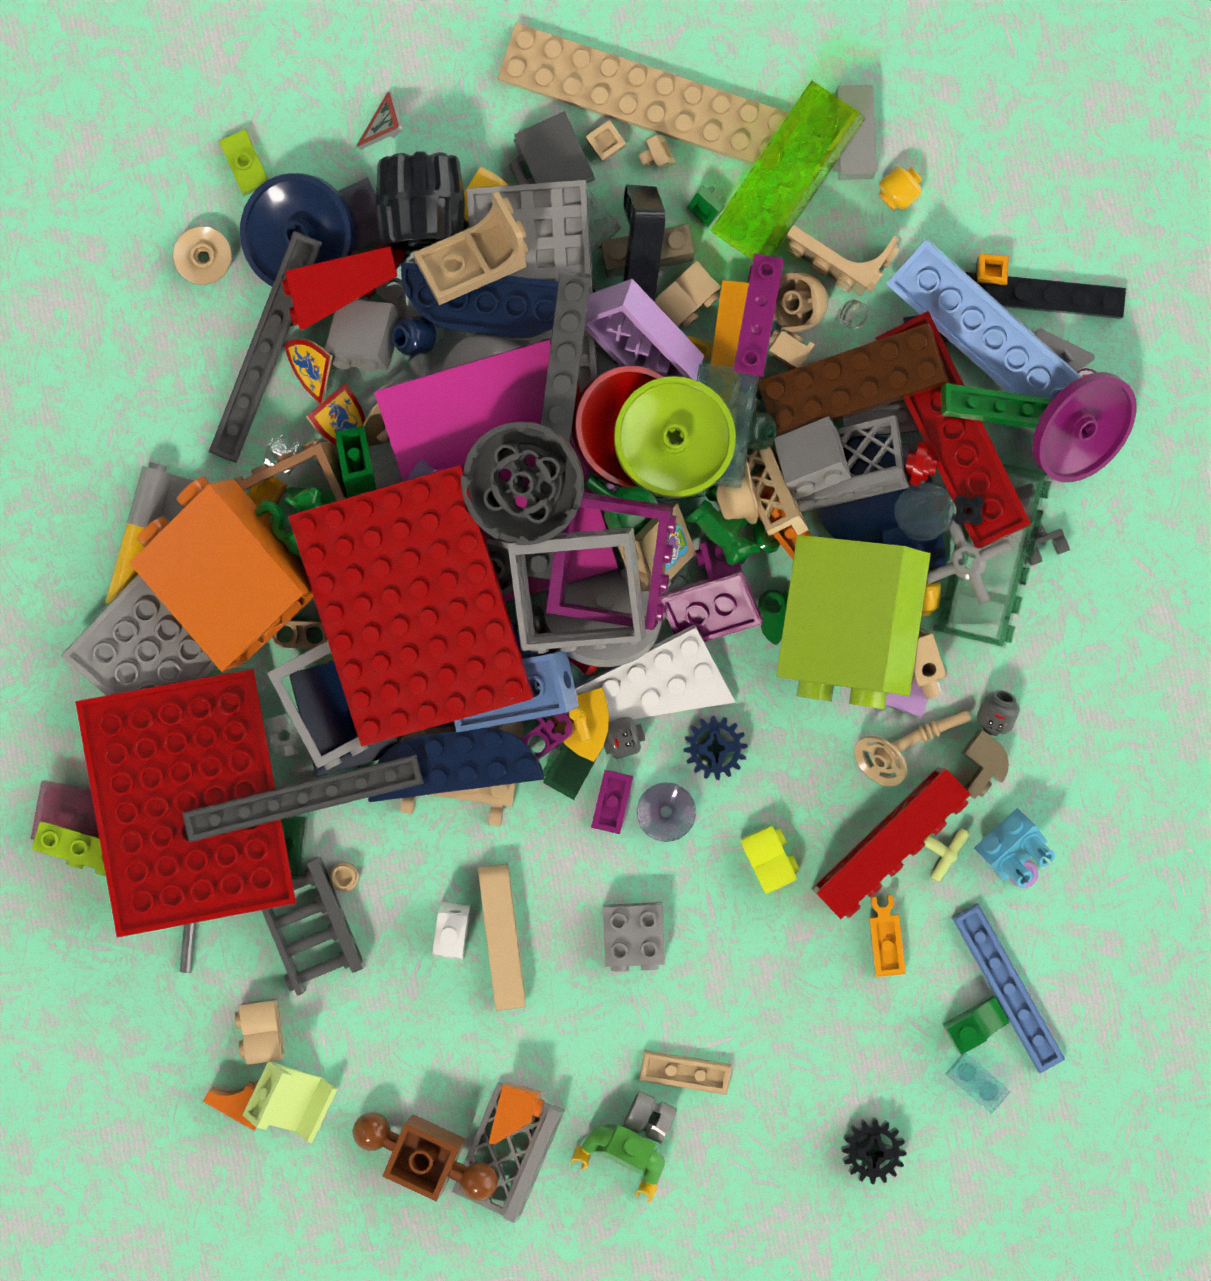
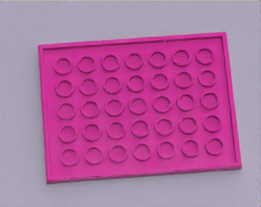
[374,339,618,601]

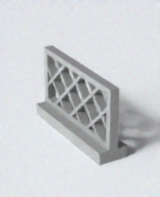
[796,415,910,512]
[452,1082,565,1223]

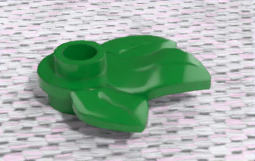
[758,590,789,645]

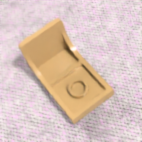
[413,190,529,305]
[783,225,900,296]

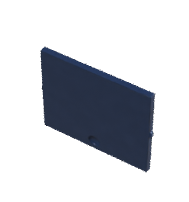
[289,660,398,777]

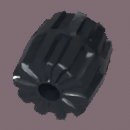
[376,151,465,251]

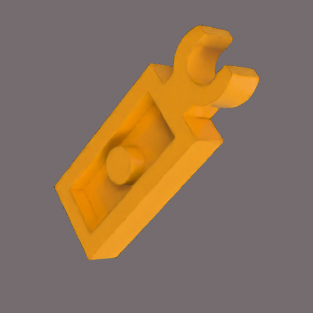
[869,894,906,977]

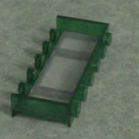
[933,463,1052,649]

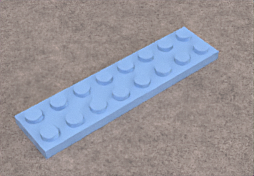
[886,238,1082,399]

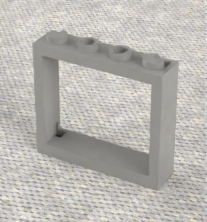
[508,527,646,654]
[267,641,369,770]

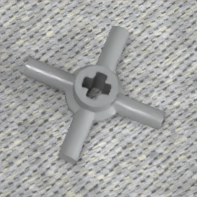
[927,519,1013,605]

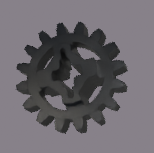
[841,1118,907,1184]

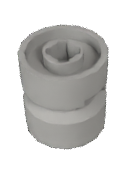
[623,1090,677,1144]

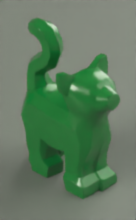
[685,481,780,565]
[255,486,323,569]

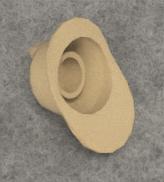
[716,454,758,524]

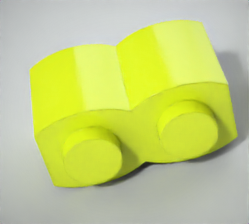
[739,824,800,894]

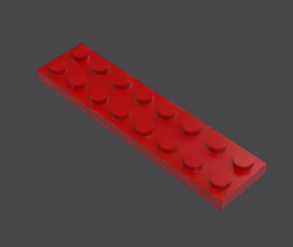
[875,311,1032,549]

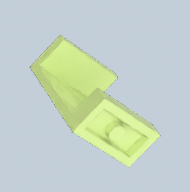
[243,1061,337,1143]

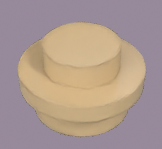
[329,862,359,892]

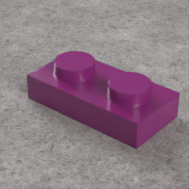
[591,770,633,834]

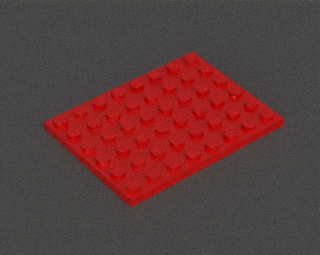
[288,464,534,747]
[75,669,296,938]

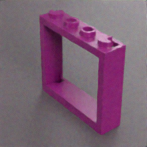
[546,492,677,630]

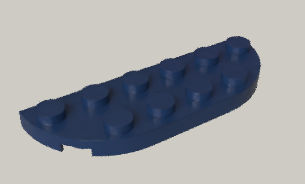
[401,262,558,338]
[368,728,545,802]

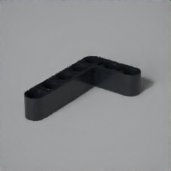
[623,184,665,302]

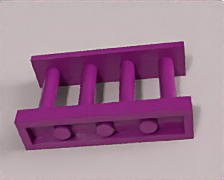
[733,253,784,387]

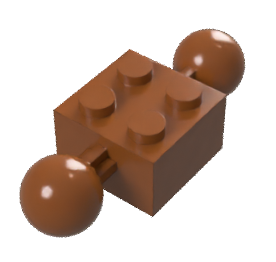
[352,1112,498,1201]

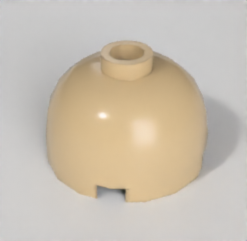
[773,272,828,332]

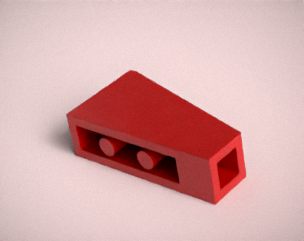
[282,246,399,330]

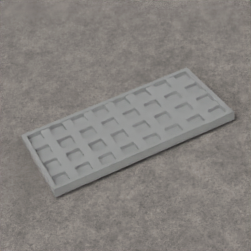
[467,180,598,392]

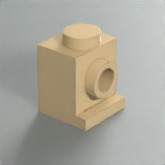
[767,329,815,370]

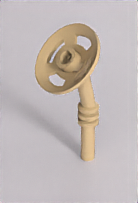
[854,709,971,787]

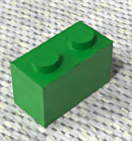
[335,426,377,497]

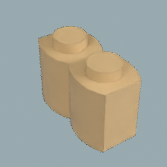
[655,261,721,328]
[235,999,285,1065]

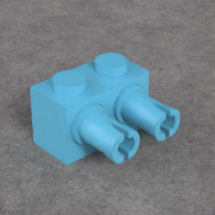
[974,808,1055,887]

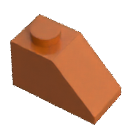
[489,1082,544,1145]

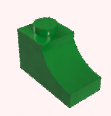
[942,996,1010,1055]

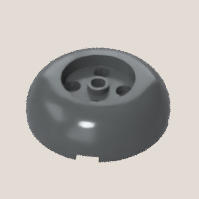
[461,421,584,545]

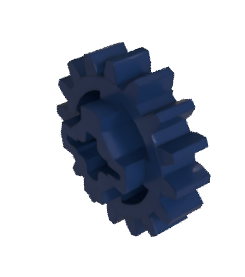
[683,716,748,780]

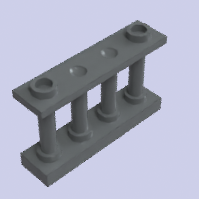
[262,857,366,996]

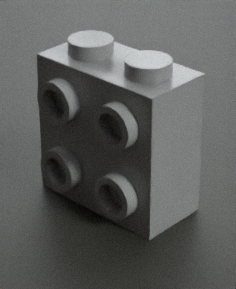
[325,300,403,372]
[774,416,851,500]
[603,902,665,972]

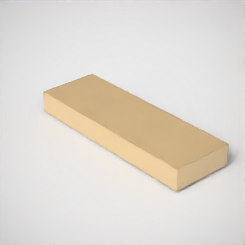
[639,1050,732,1095]

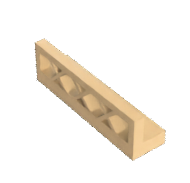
[734,427,809,536]

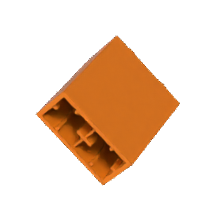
[129,477,314,672]

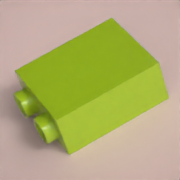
[776,535,931,709]

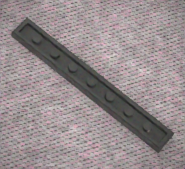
[209,231,323,463]
[182,755,424,842]

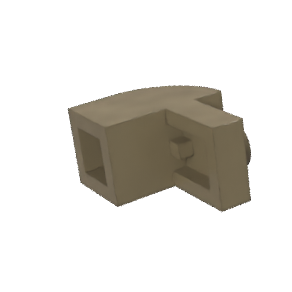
[961,730,1009,799]

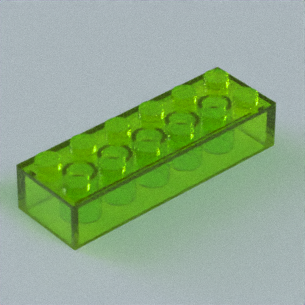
[710,80,866,260]

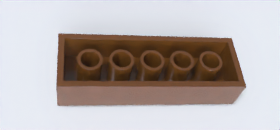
[758,323,950,437]

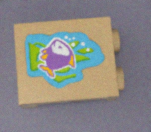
[618,502,696,591]

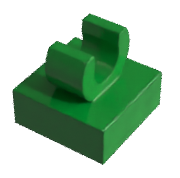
[686,186,726,227]

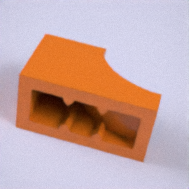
[203,1080,258,1131]

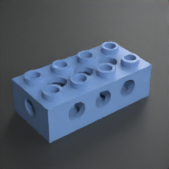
[454,649,579,733]

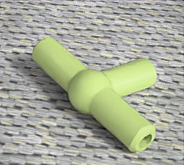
[924,828,970,882]

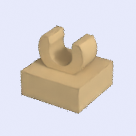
[638,135,676,169]

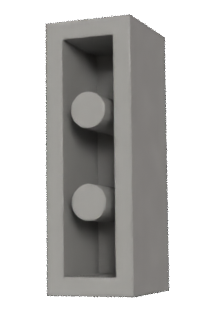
[830,85,876,180]

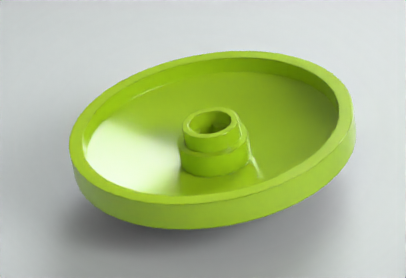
[614,376,736,498]

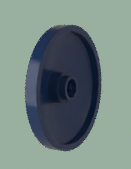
[240,173,355,287]
[817,436,934,544]

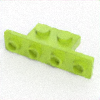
[32,821,106,877]

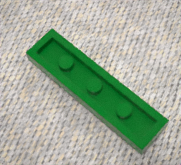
[941,383,1053,429]

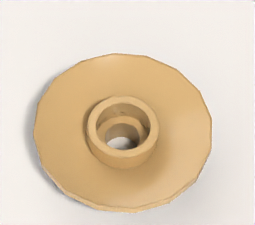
[173,226,232,285]

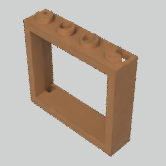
[234,439,348,501]

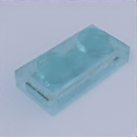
[945,1053,1011,1114]

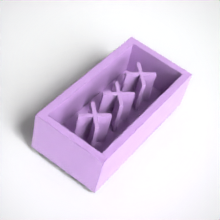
[584,279,704,380]

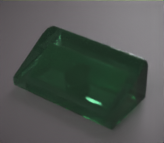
[281,815,308,876]

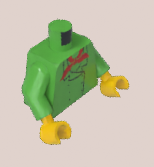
[571,1124,665,1203]

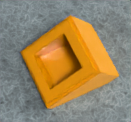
[976,253,1009,285]

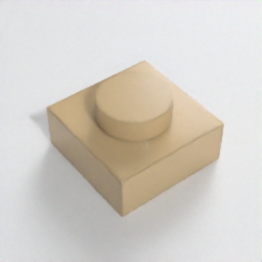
[585,120,626,163]

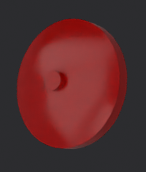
[572,366,664,487]

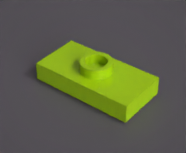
[219,129,268,196]

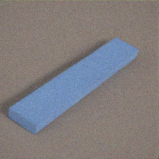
[952,904,1065,1074]

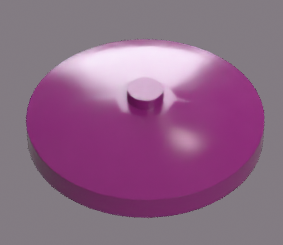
[1032,372,1137,483]

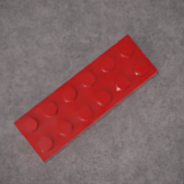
[811,767,971,919]

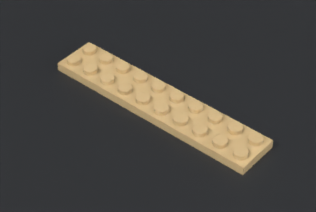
[497,23,795,172]

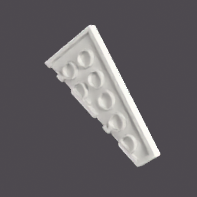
[545,624,735,732]

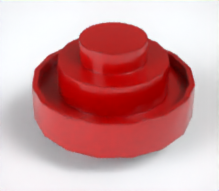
[905,442,938,487]

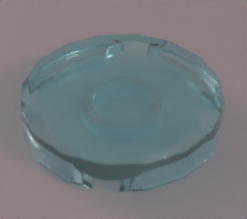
[895,483,955,541]

